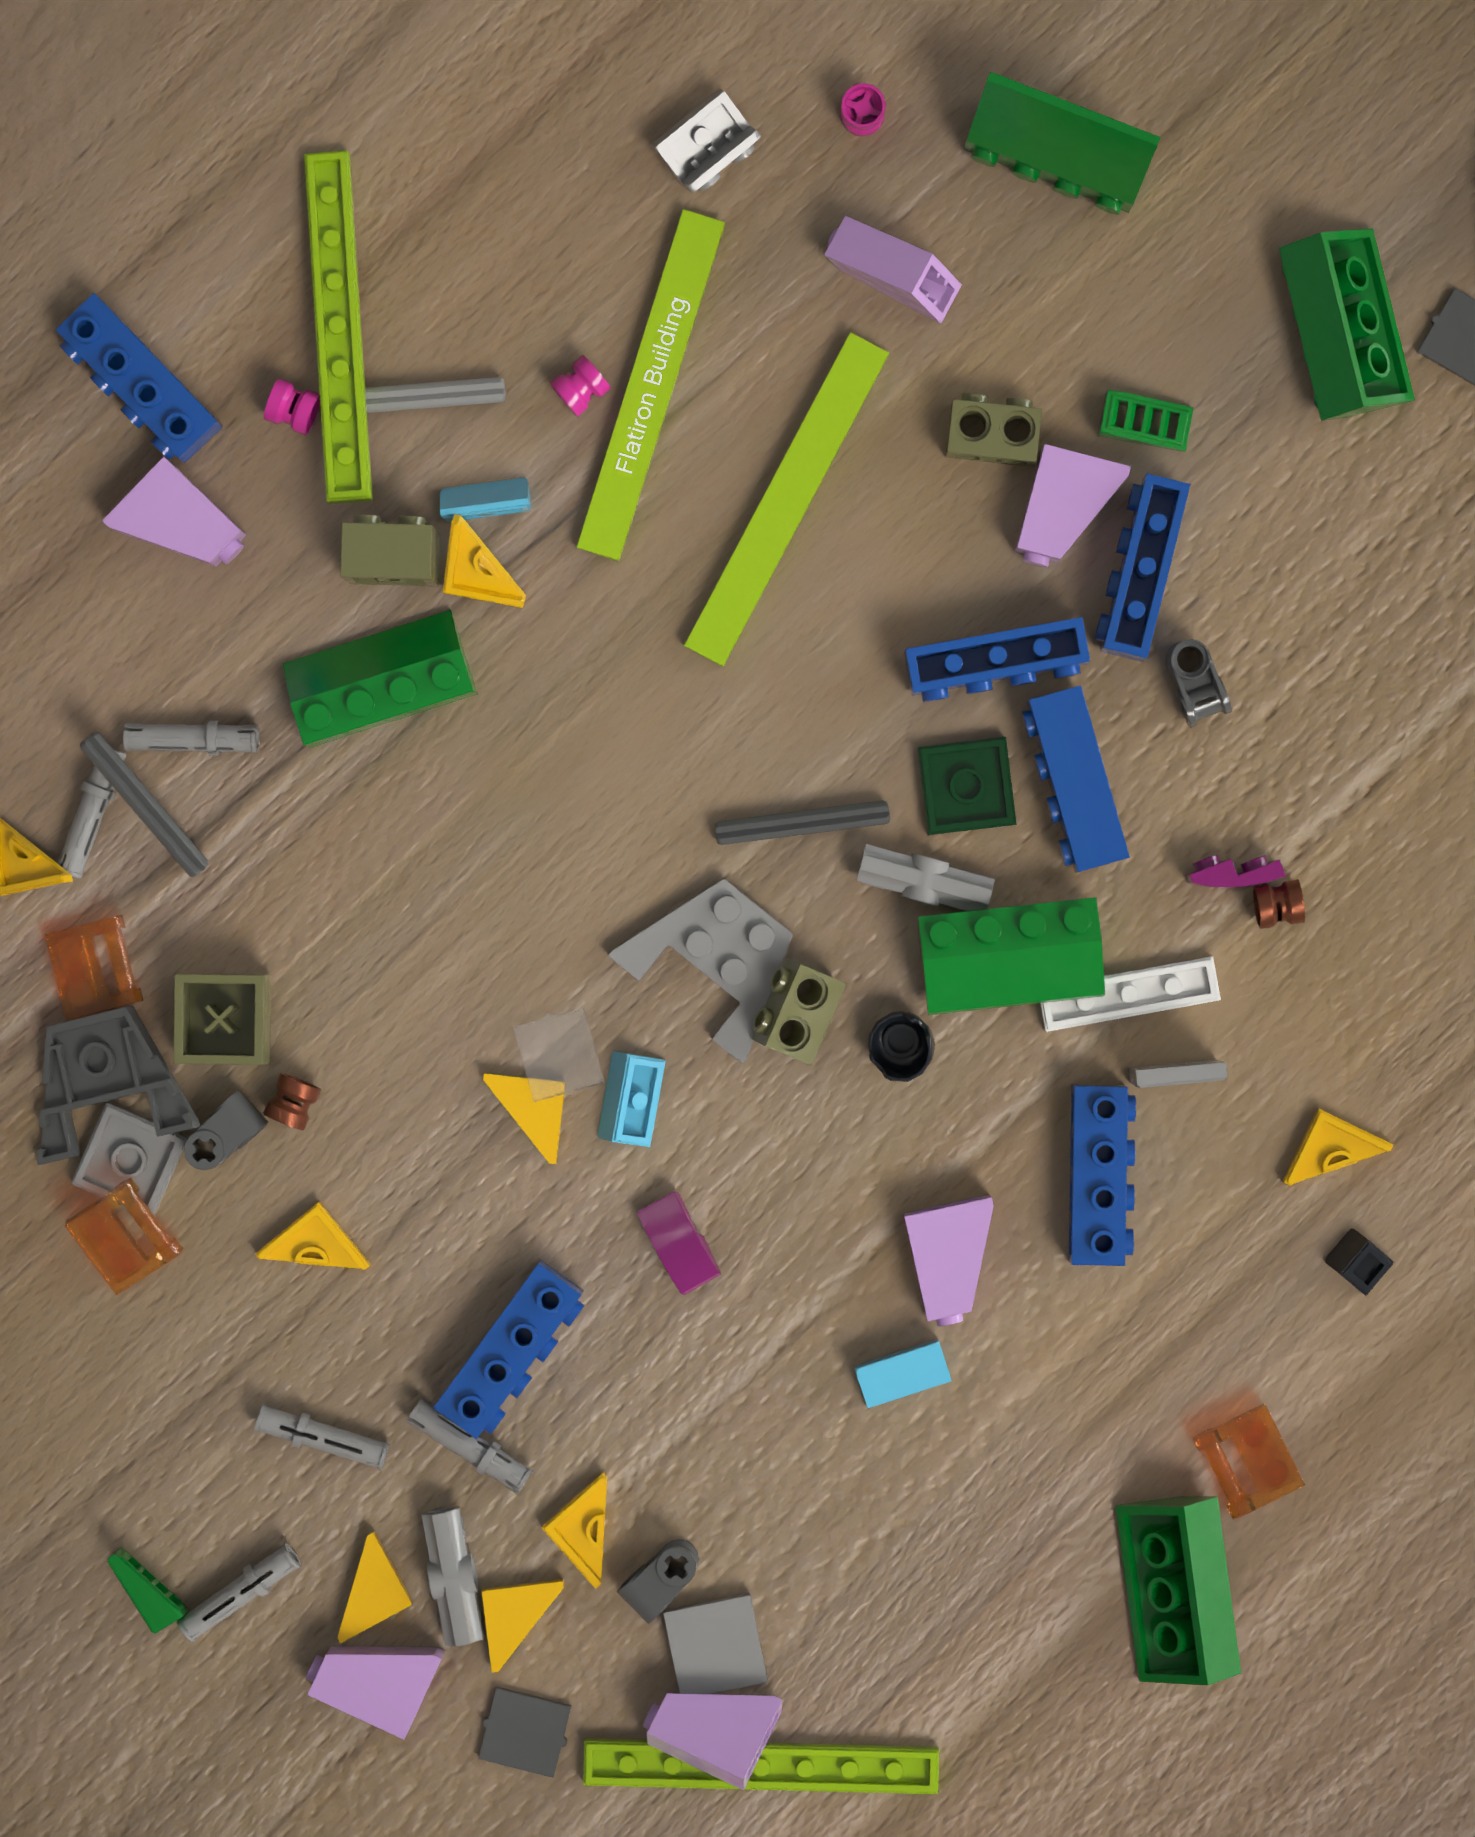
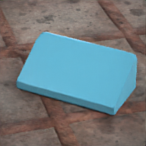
[440,478,532,522]
[598,1051,666,1147]
[854,1338,952,1408]

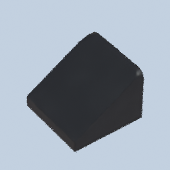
[1325,1228,1394,1296]

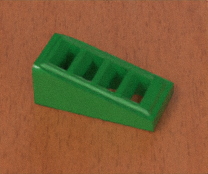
[1098,389,1193,452]
[107,1547,189,1634]

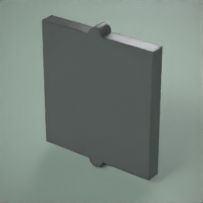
[1417,288,1475,386]
[478,1687,572,1778]

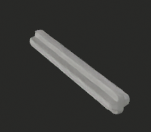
[365,377,506,413]

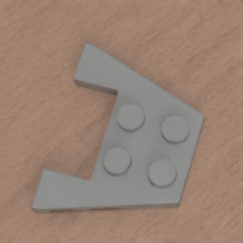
[608,879,793,1064]

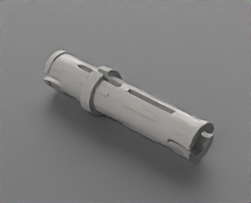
[123,721,260,756]
[57,748,127,879]
[406,1398,533,1495]
[254,1404,390,1470]
[177,1543,301,1643]

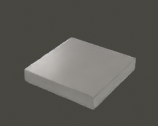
[1128,1059,1228,1088]
[71,1102,189,1219]
[663,1593,768,1694]

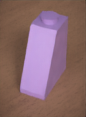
[824,216,962,323]
[1015,444,1131,568]
[102,457,246,567]
[903,1194,994,1326]
[305,1646,445,1740]
[643,1693,782,1791]

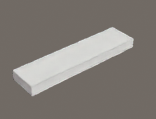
[1040,956,1221,1032]

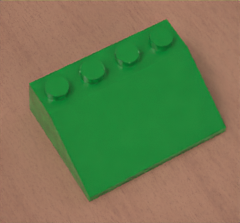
[964,72,1161,215]

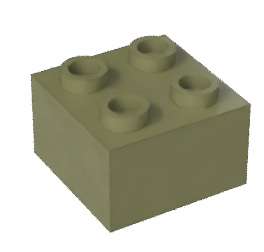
[340,515,440,587]
[173,974,271,1065]

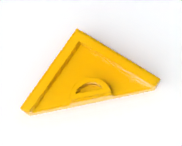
[442,514,526,608]
[0,818,73,896]
[483,1073,566,1164]
[1282,1108,1393,1186]
[255,1201,371,1270]
[541,1472,608,1589]
[337,1530,414,1644]
[482,1579,564,1673]

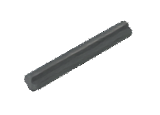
[80,731,208,877]
[715,800,890,845]

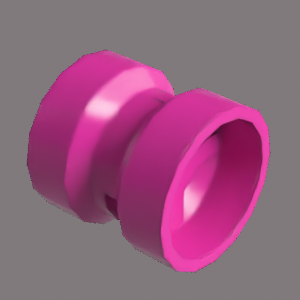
[841,83,886,137]
[549,355,611,417]
[264,378,320,436]

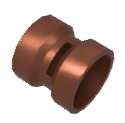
[1253,879,1305,929]
[263,1073,321,1131]

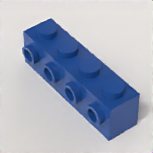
[55,293,223,463]
[1095,473,1191,662]
[904,617,1090,702]
[1022,685,1130,873]
[1068,1084,1136,1266]
[433,1260,585,1439]

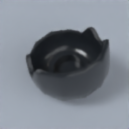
[868,1011,935,1082]

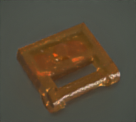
[45,915,144,1020]
[65,1178,183,1295]
[1193,1403,1305,1519]

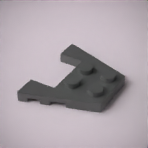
[36,1006,200,1165]

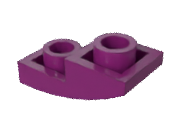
[1185,854,1286,888]
[636,1191,721,1295]

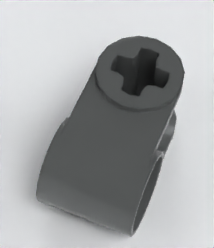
[1166,639,1232,728]
[184,1090,269,1170]
[617,1539,699,1624]

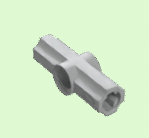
[856,844,995,911]
[422,1506,484,1646]

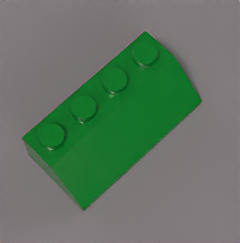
[1279,228,1415,421]
[282,610,478,748]
[918,897,1105,1015]
[1116,1496,1241,1686]

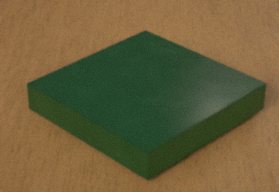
[917,737,1017,836]

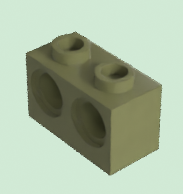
[946,393,1042,467]
[751,958,847,1066]

